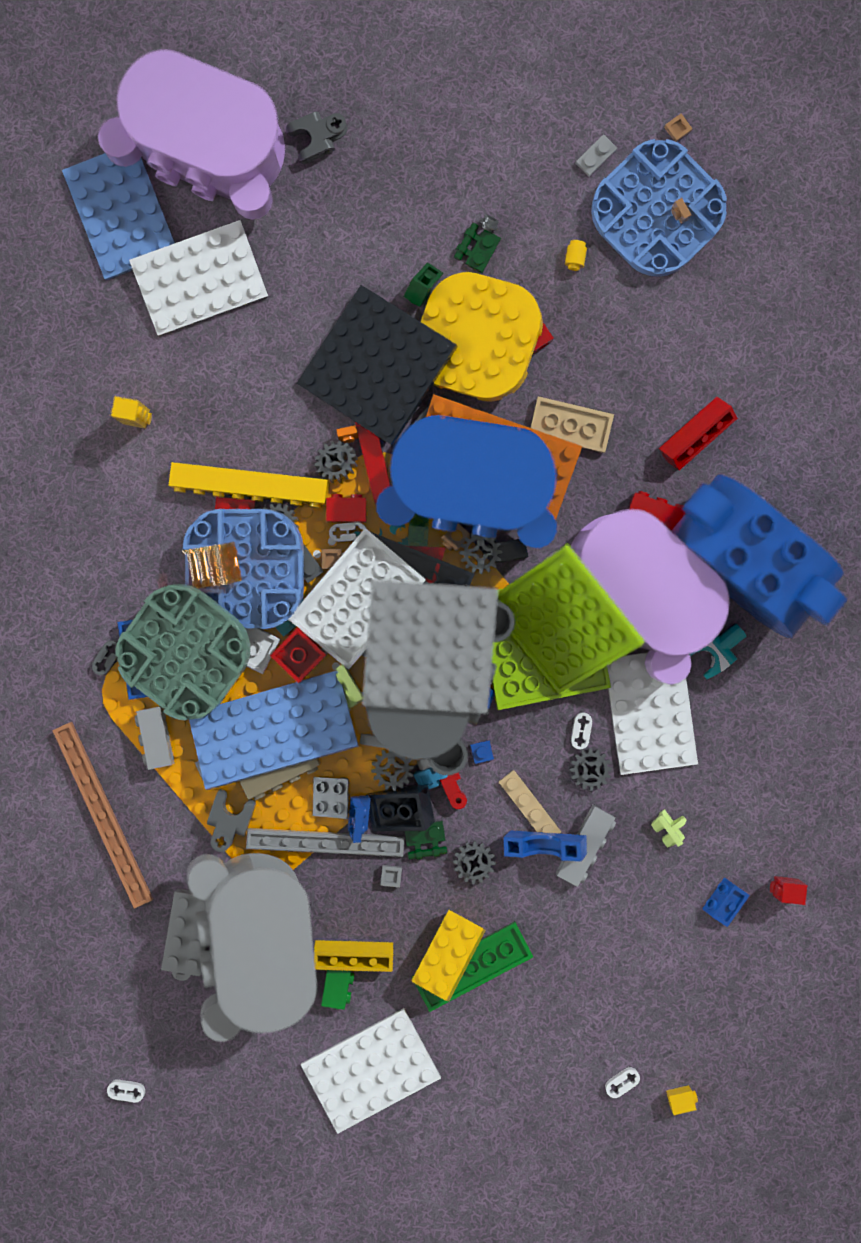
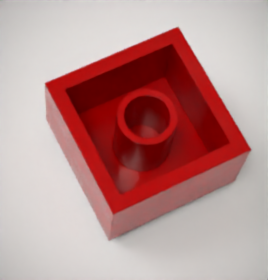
[270,628,328,684]

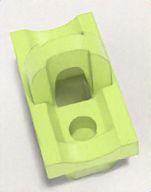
[651,809,687,847]

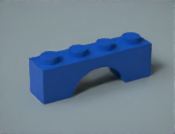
[504,830,587,862]

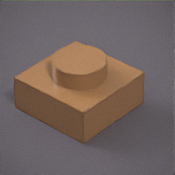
[664,114,692,142]
[672,198,691,224]
[322,549,342,569]

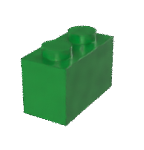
[321,970,355,1010]

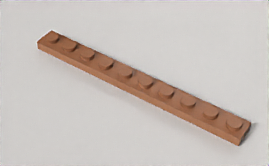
[52,722,153,909]

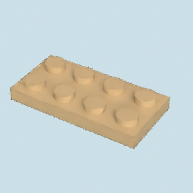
[530,396,614,453]

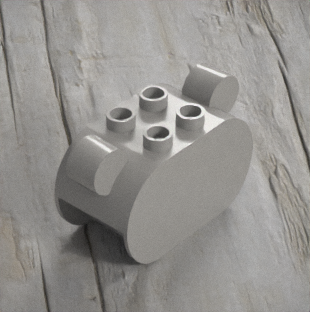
[187,853,317,1042]

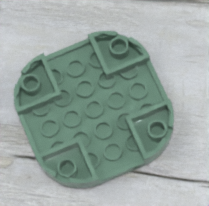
[116,584,250,720]

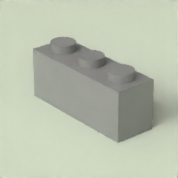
[135,706,175,770]

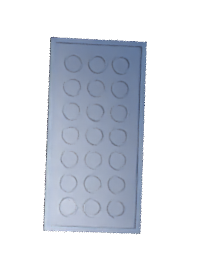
[189,671,359,790]

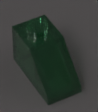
[408,513,429,547]

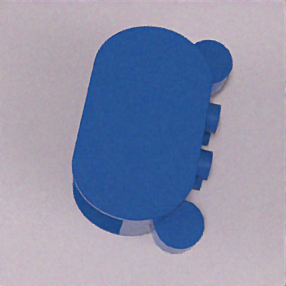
[376,415,557,548]
[671,474,847,638]

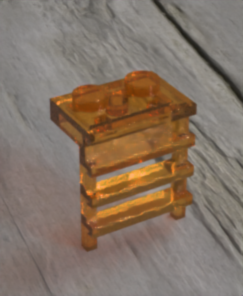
[182,542,242,589]

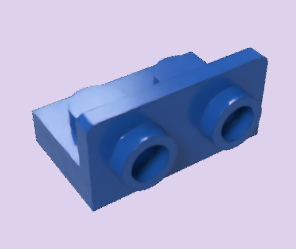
[348,795,370,843]
[703,878,750,927]

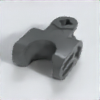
[285,112,347,164]
[207,789,256,852]

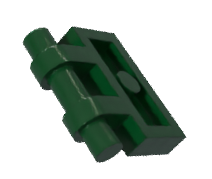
[454,223,501,274]
[405,820,448,860]

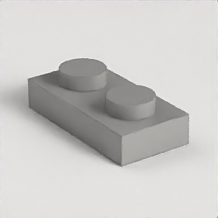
[576,134,617,177]

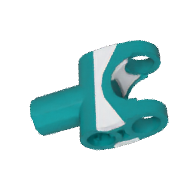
[689,623,747,679]

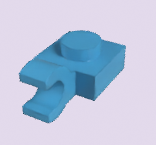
[414,767,448,789]

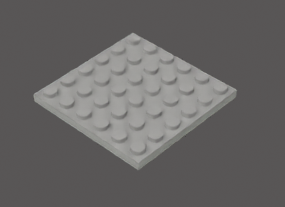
[363,580,498,713]

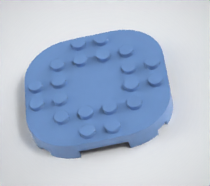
[591,139,727,277]
[183,509,304,629]

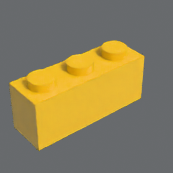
[111,396,152,429]

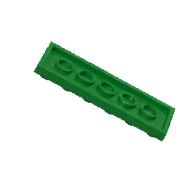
[411,921,533,1012]

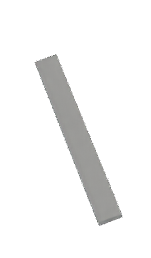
[246,828,404,857]

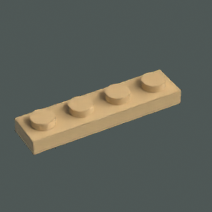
[498,770,561,834]

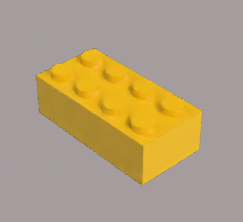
[412,910,486,1001]

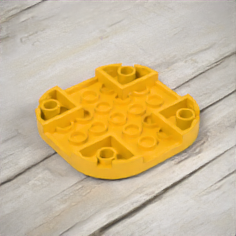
[421,272,543,401]

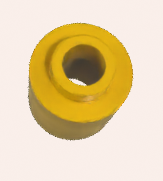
[565,240,587,271]

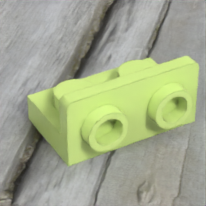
[336,664,363,709]

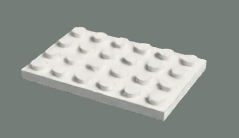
[129,220,268,336]
[289,528,425,670]
[607,653,698,775]
[301,1008,441,1134]

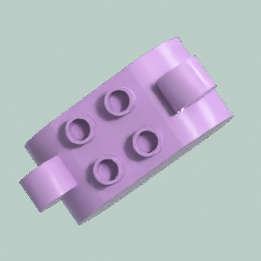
[98,50,285,220]
[547,510,729,684]

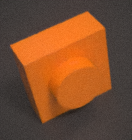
[336,425,359,443]

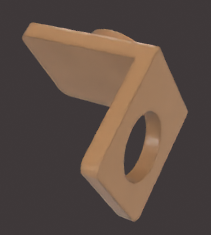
[441,524,470,551]

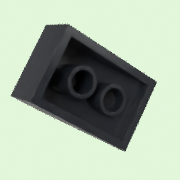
[366,785,435,831]

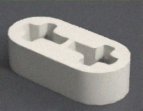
[329,522,366,542]
[571,712,592,749]
[605,1067,640,1098]
[107,1080,145,1102]

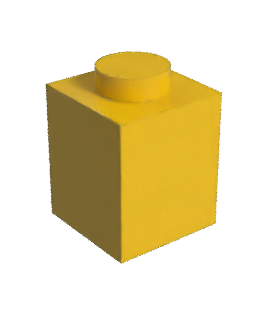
[666,1085,698,1115]

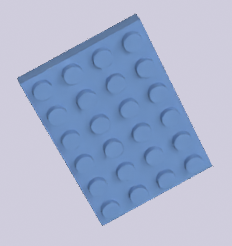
[62,153,175,280]

